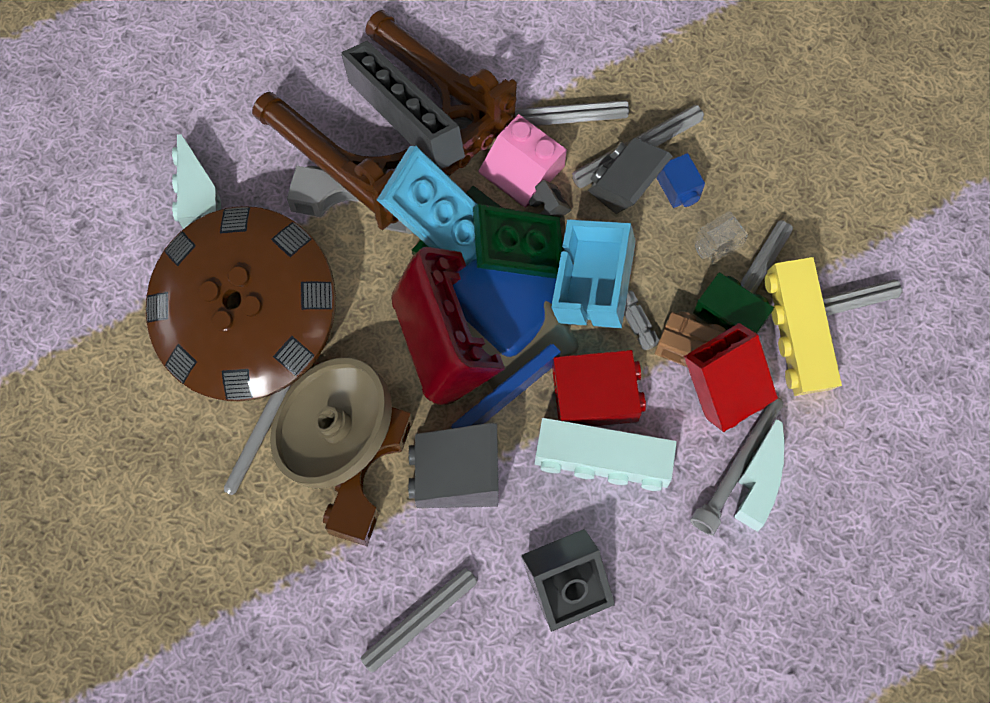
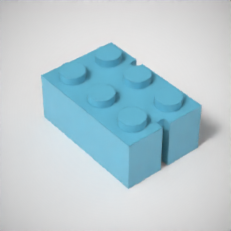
[551,220,636,328]

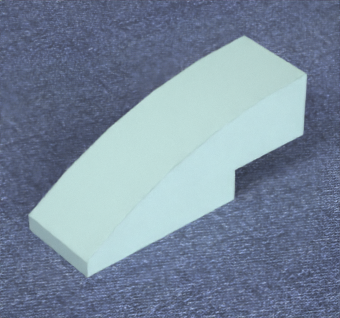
[734,419,784,532]

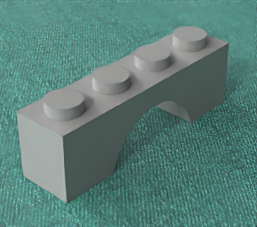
[287,165,413,234]

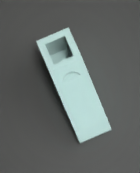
[172,134,221,229]

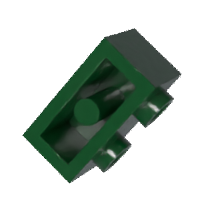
[693,272,774,334]

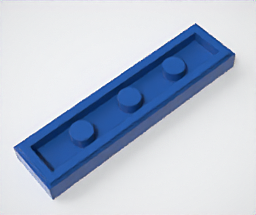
[451,344,561,429]

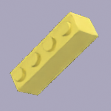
[765,257,842,396]

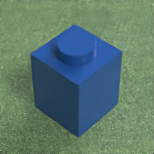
[656,153,705,208]

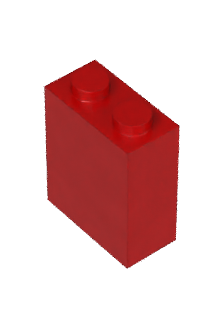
[684,323,778,432]
[552,350,646,426]

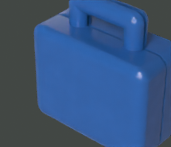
[453,258,557,357]

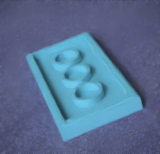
[377,146,477,265]

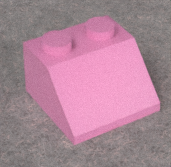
[479,114,567,208]

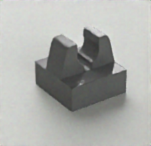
[529,180,571,217]

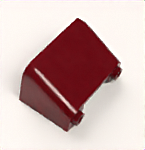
[391,247,505,405]

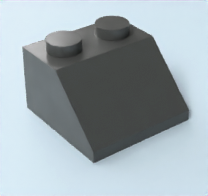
[588,138,673,214]
[521,529,615,632]

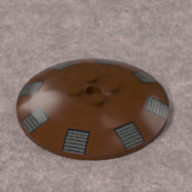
[145,206,336,402]

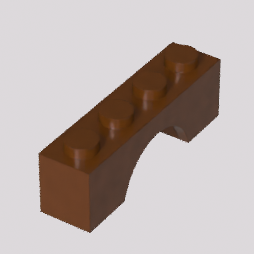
[323,407,413,547]

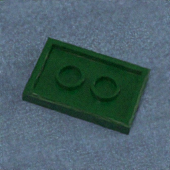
[473,203,563,278]

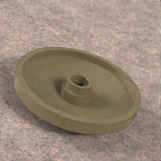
[270,358,392,489]

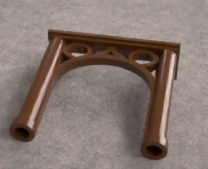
[252,10,517,231]

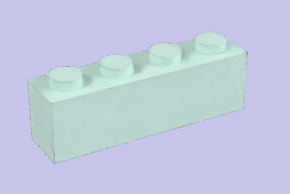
[534,418,677,491]

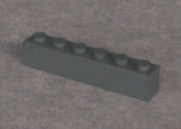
[341,41,465,169]

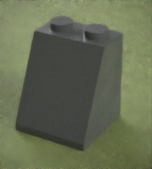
[408,423,499,508]

